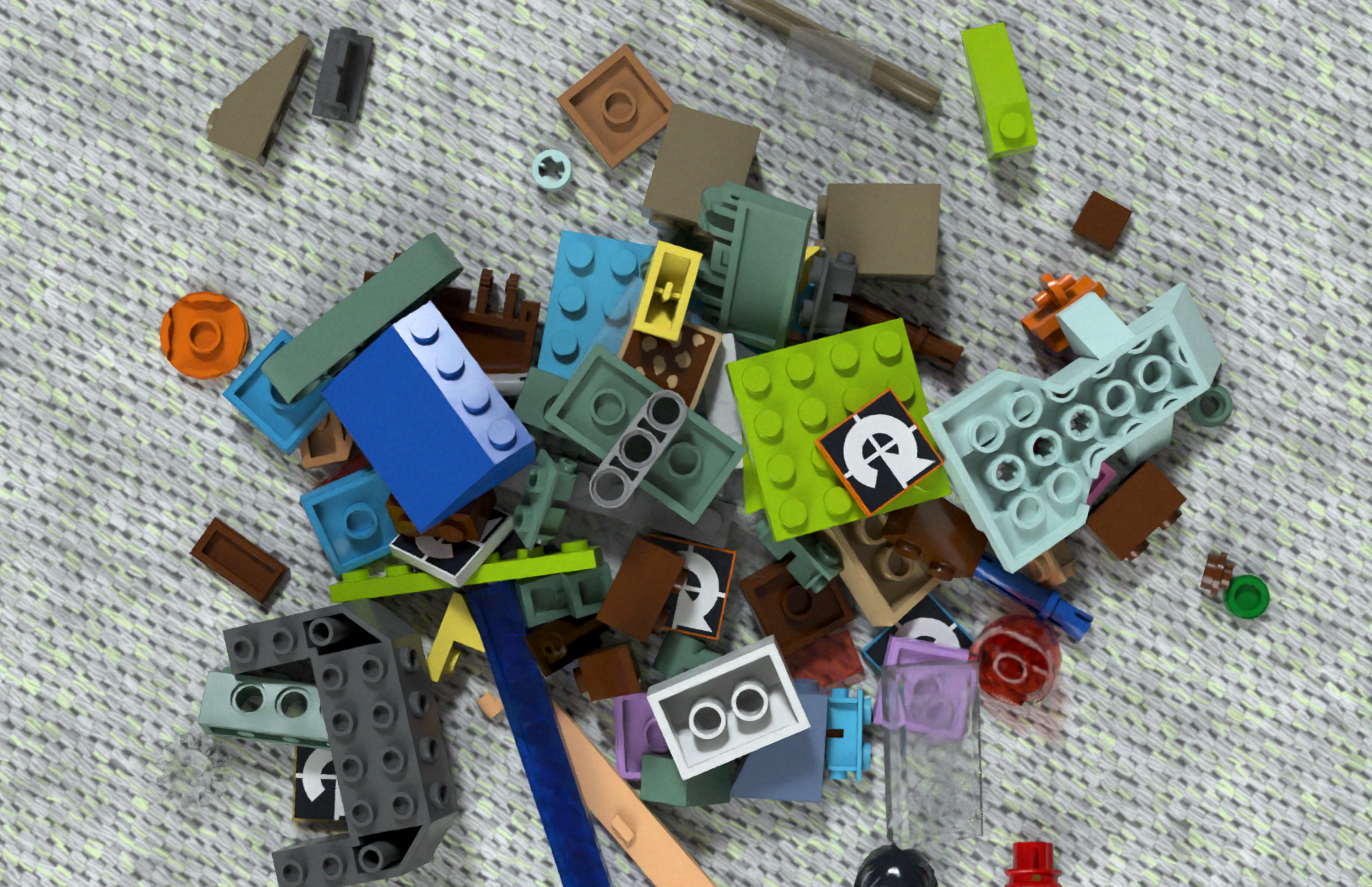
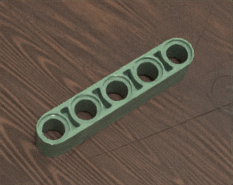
[261,232,464,405]

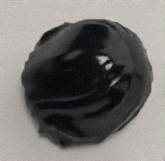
[854,843,938,887]

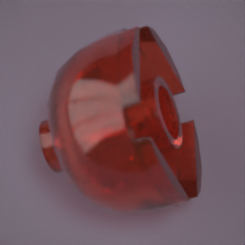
[968,614,1062,706]

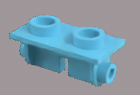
[825,687,871,781]

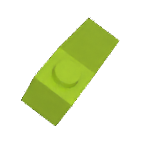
[960,22,1038,161]

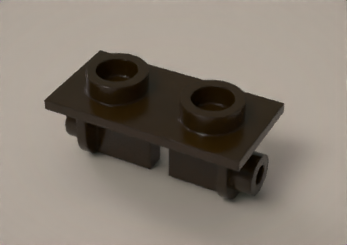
[523,612,609,677]

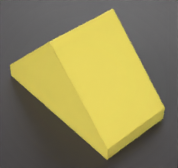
[632,240,703,342]

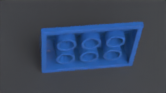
[320,301,536,534]

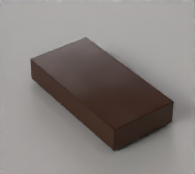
[189,517,290,604]

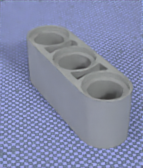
[589,390,687,508]

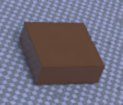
[1070,190,1133,252]

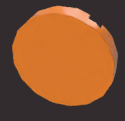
[159,291,250,380]

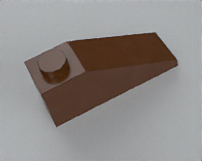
[573,640,644,702]

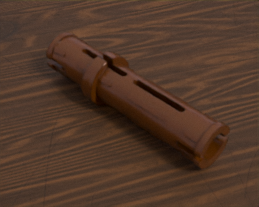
[838,293,965,373]

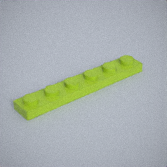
[329,539,604,603]

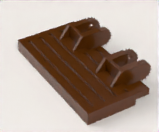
[353,252,541,374]

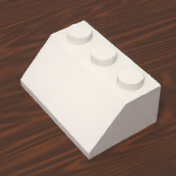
[646,634,811,781]

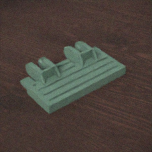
[691,180,814,352]

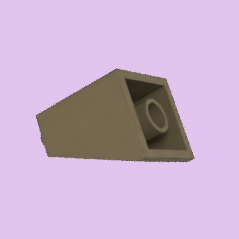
[642,103,761,244]
[814,183,941,284]

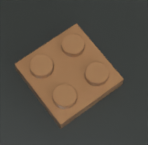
[556,44,673,171]

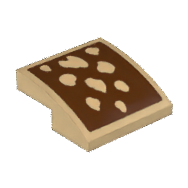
[617,306,723,411]

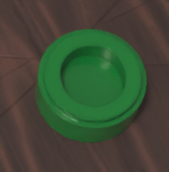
[1222,574,1270,619]

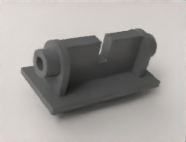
[311,27,374,124]
[798,244,859,342]

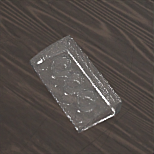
[881,660,983,850]

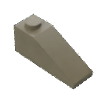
[206,34,315,167]

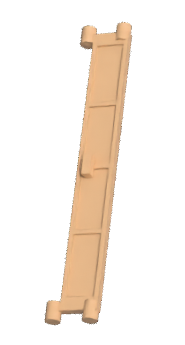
[476,663,718,887]

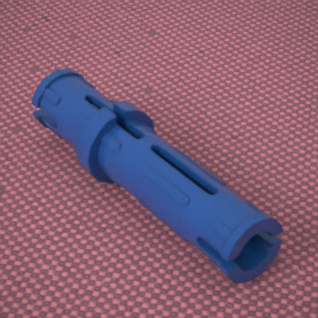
[973,550,1094,641]

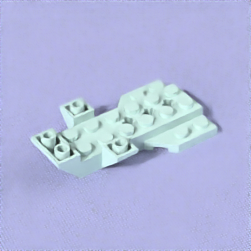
[923,282,1222,574]

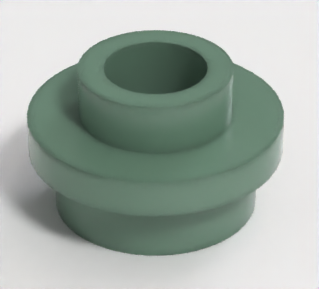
[1187,383,1233,428]

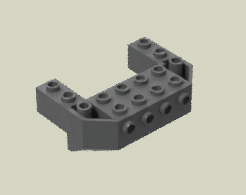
[223,598,459,887]

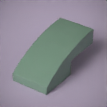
[514,562,613,628]

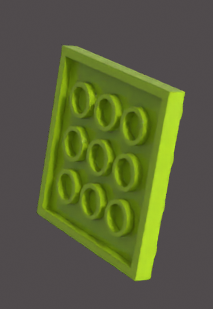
[725,318,952,543]

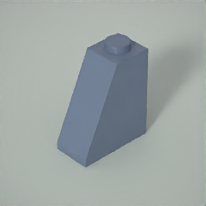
[731,678,828,802]

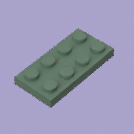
[543,342,748,525]

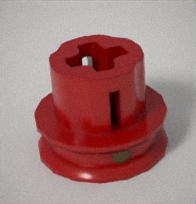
[1004,842,1063,887]

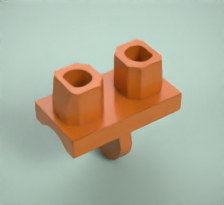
[1020,273,1108,352]

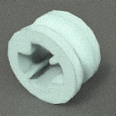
[532,149,572,191]

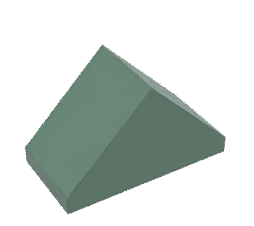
[640,753,732,807]

